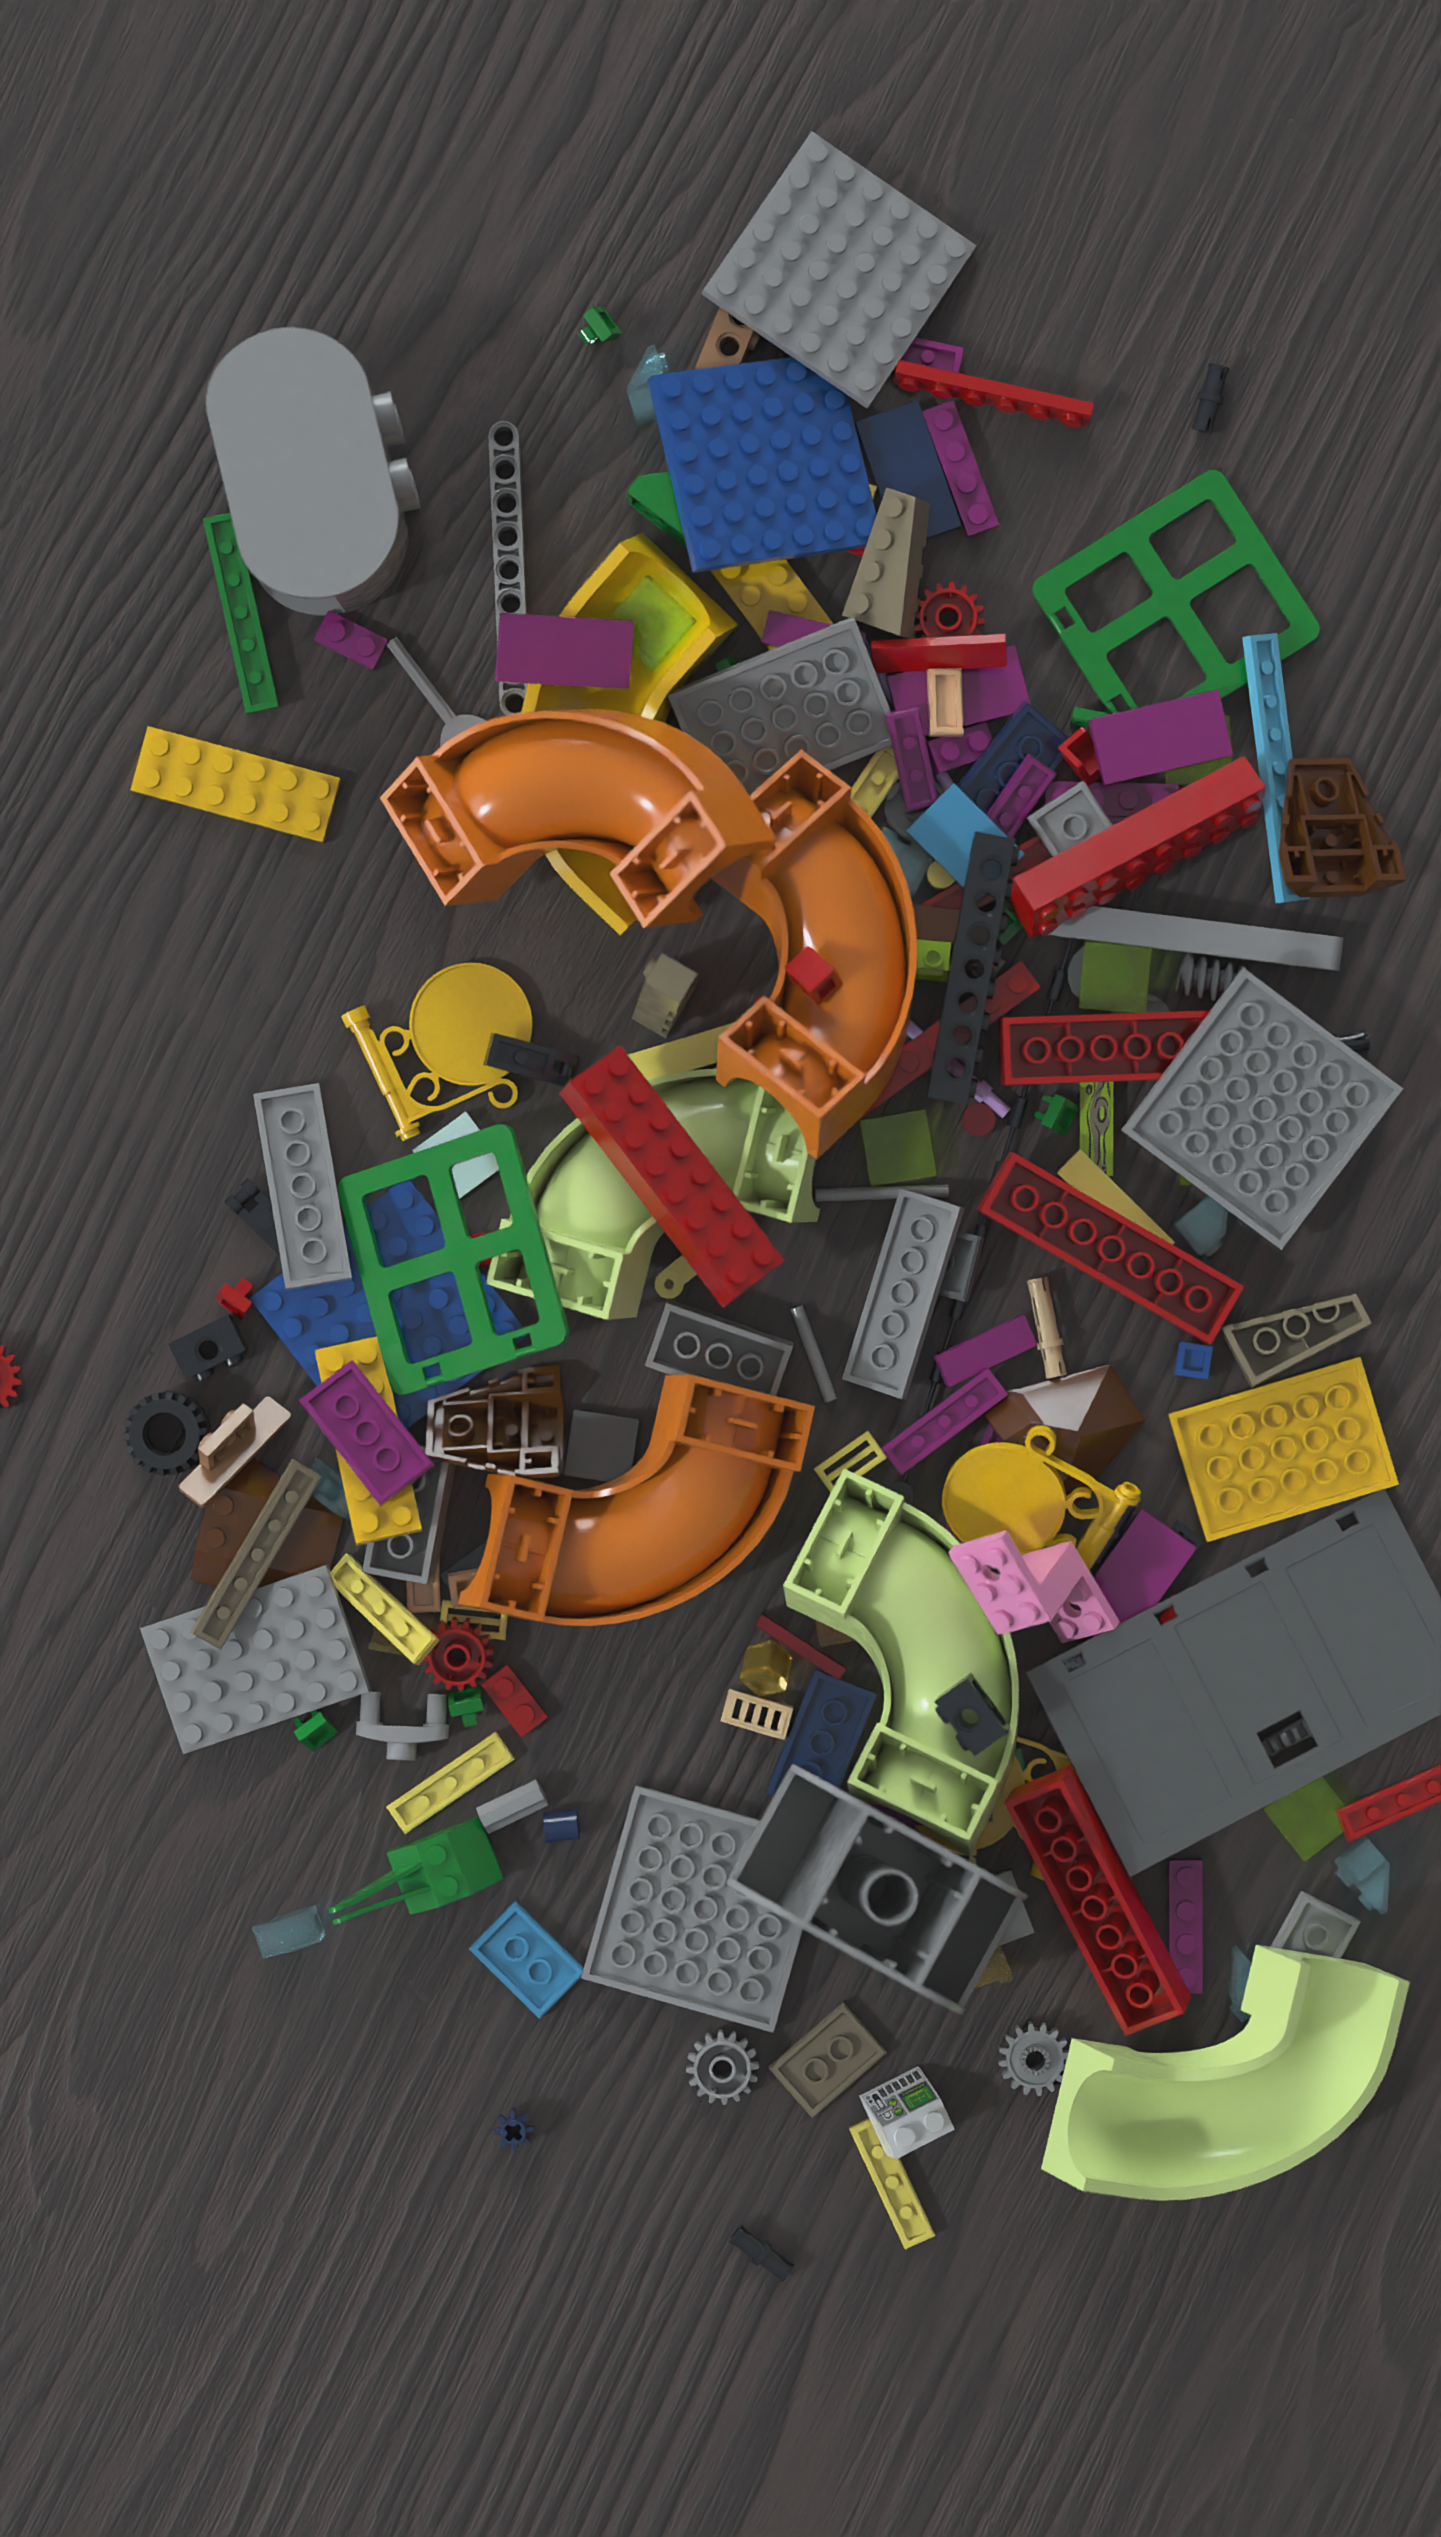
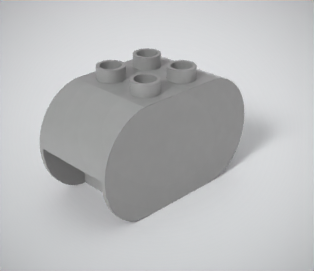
[206,328,421,616]
[726,1764,1028,2015]

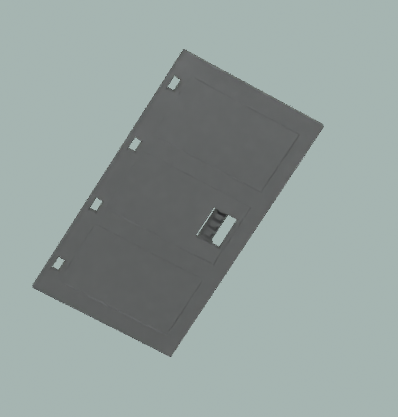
[1025,1489,1441,1877]

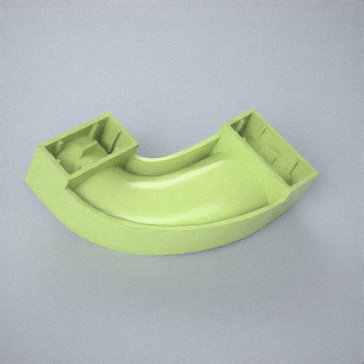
[486,1069,820,1320]
[783,1469,1019,1857]
[1041,1945,1410,2200]

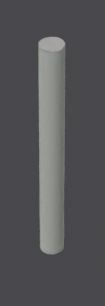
[815,1184,949,1202]

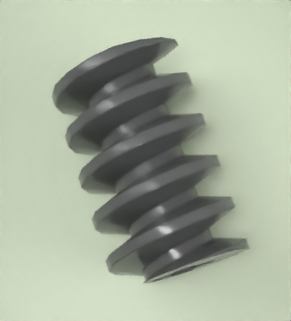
[1175,953,1245,1002]

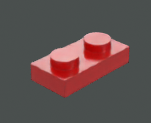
[481,1664,548,1737]

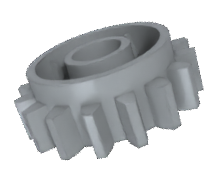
[998,2021,1069,2096]
[686,2029,759,2105]

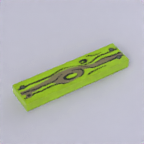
[1079,1082,1113,1176]

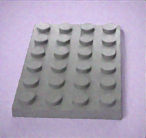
[668,617,892,796]
[140,1564,371,1754]

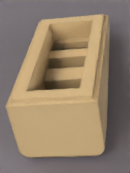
[720,1689,793,1740]

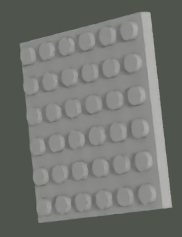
[701,131,977,408]
[1121,968,1403,1250]
[581,1785,803,2033]

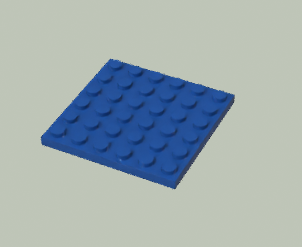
[648,357,876,573]
[249,1180,529,1429]

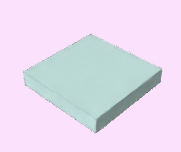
[412,1112,499,1199]

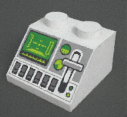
[859,2066,955,2159]

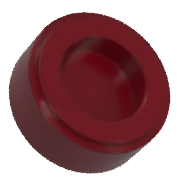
[962,1103,996,1137]

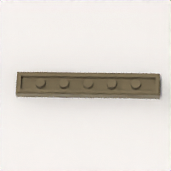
[190,1459,322,1650]

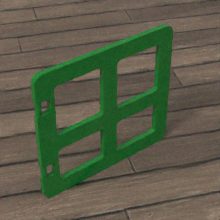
[1032,470,1320,714]
[337,1124,569,1395]

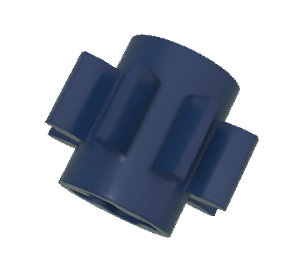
[493,2108,535,2152]

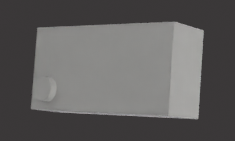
[645,1299,794,1396]
[362,1445,456,1585]

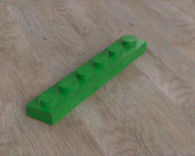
[203,512,280,715]

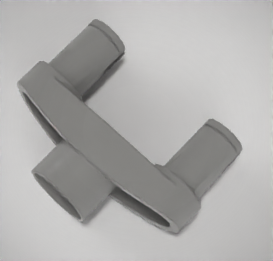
[356,1692,449,1761]

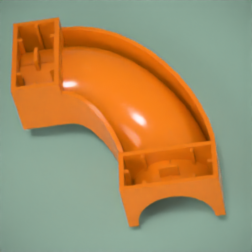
[380,709,777,928]
[711,750,917,1160]
[458,1375,815,1626]

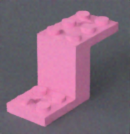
[948,1531,1120,1643]

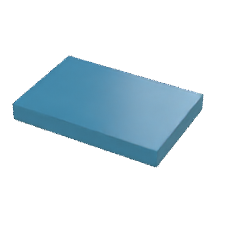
[906,783,1025,902]
[469,1900,584,2019]

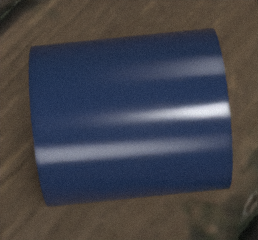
[543,1809,580,1843]

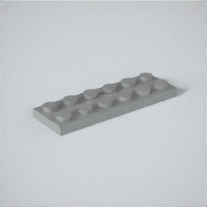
[253,1083,352,1291]
[842,1188,965,1399]

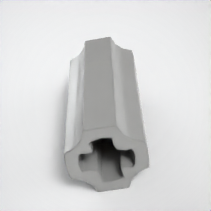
[476,1779,549,1834]

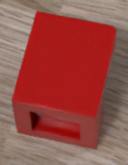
[1058,727,1100,787]
[784,946,843,1007]

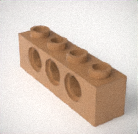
[695,307,760,370]

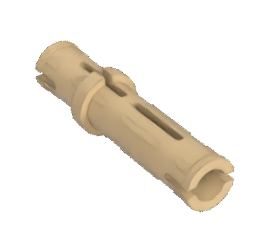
[1027,1277,1067,1379]

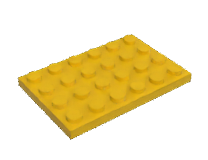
[1168,1357,1399,1542]

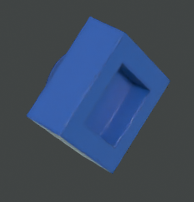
[1174,1342,1213,1380]

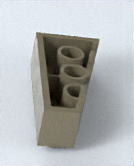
[842,487,930,639]
[631,953,699,1039]
[1220,1294,1372,1389]

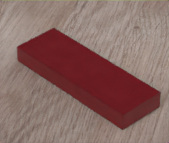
[756,1613,846,1679]

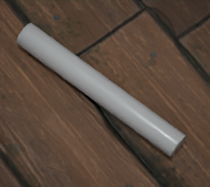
[790,1305,837,1403]

